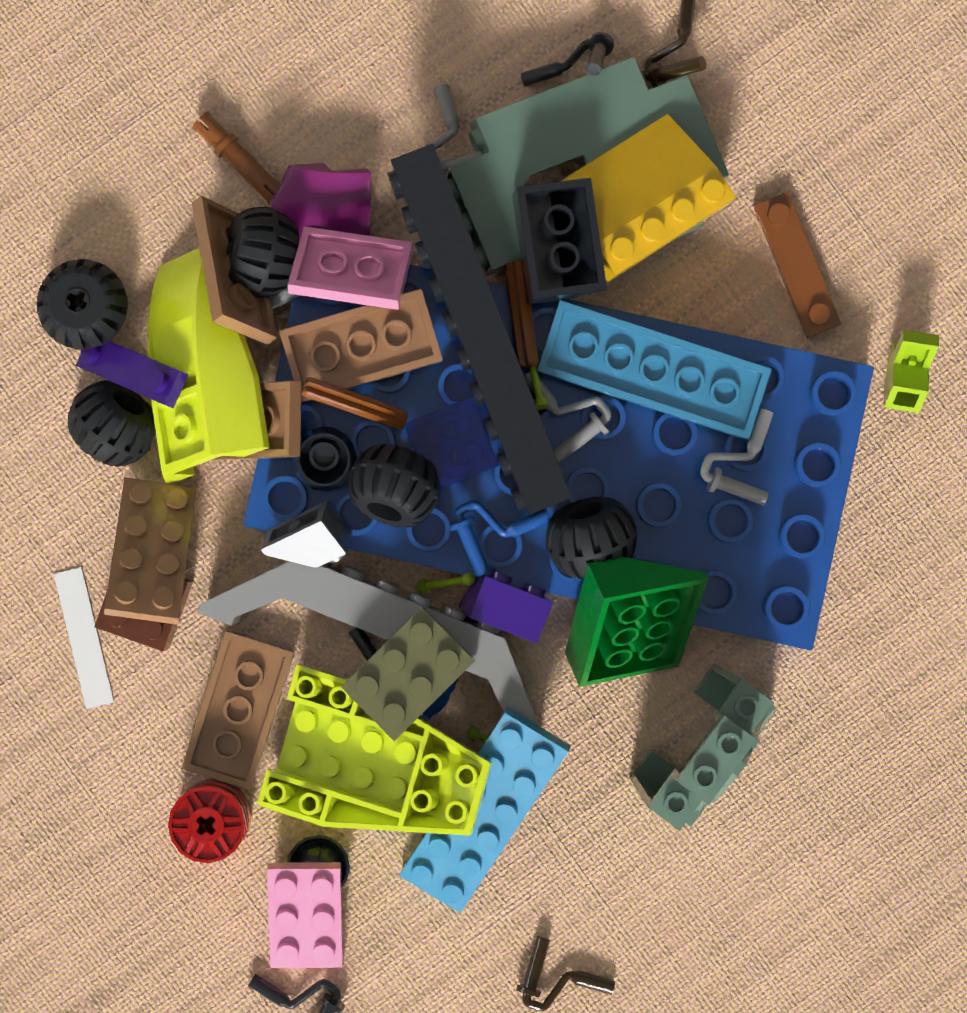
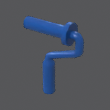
[449,500,550,577]

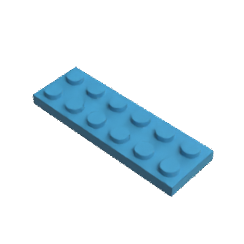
[537,300,772,440]
[399,707,571,913]

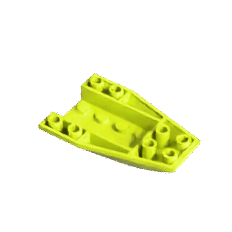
[147,248,270,483]
[257,664,492,835]

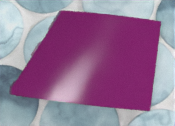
[270,163,371,242]

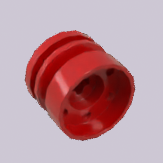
[168,779,252,863]

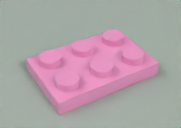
[288,226,413,310]
[267,862,343,968]

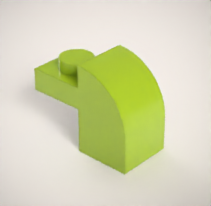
[884,329,939,413]

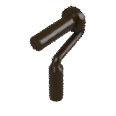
[644,0,707,88]
[516,936,615,1012]

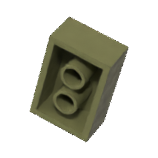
[341,607,476,741]

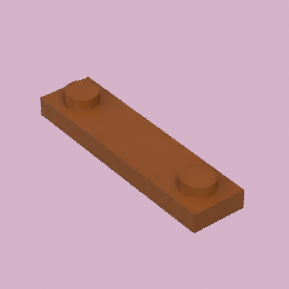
[753,192,842,339]

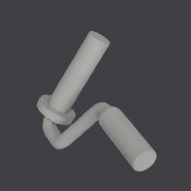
[429,84,482,174]
[524,372,611,463]
[700,409,774,506]

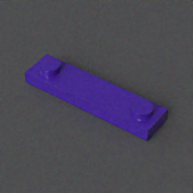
[76,341,188,408]

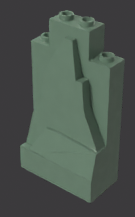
[629,663,778,831]

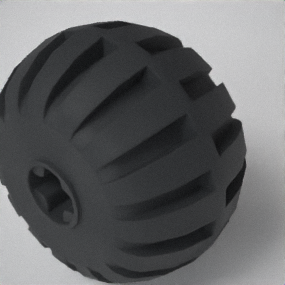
[227,207,299,298]
[37,259,128,350]
[68,380,156,467]
[348,444,440,528]
[546,497,637,579]

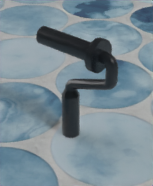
[521,32,614,87]
[248,973,345,1013]

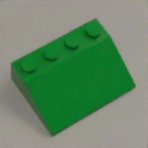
[565,557,708,687]

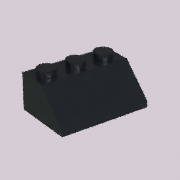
[512,178,607,305]

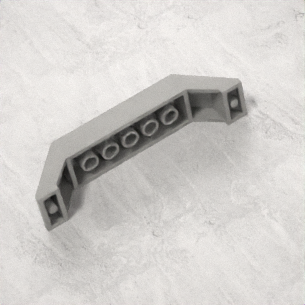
[197,561,539,726]

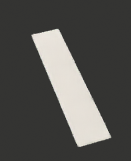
[54,567,114,709]

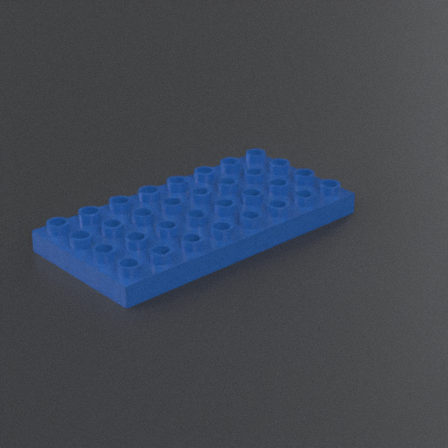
[243,264,874,651]

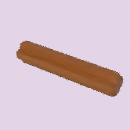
[504,260,539,368]
[301,377,408,429]

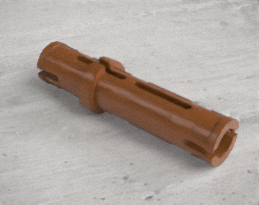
[192,111,281,205]

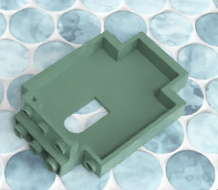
[445,57,729,277]

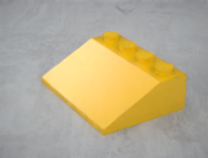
[561,114,737,283]

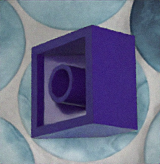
[459,569,553,643]

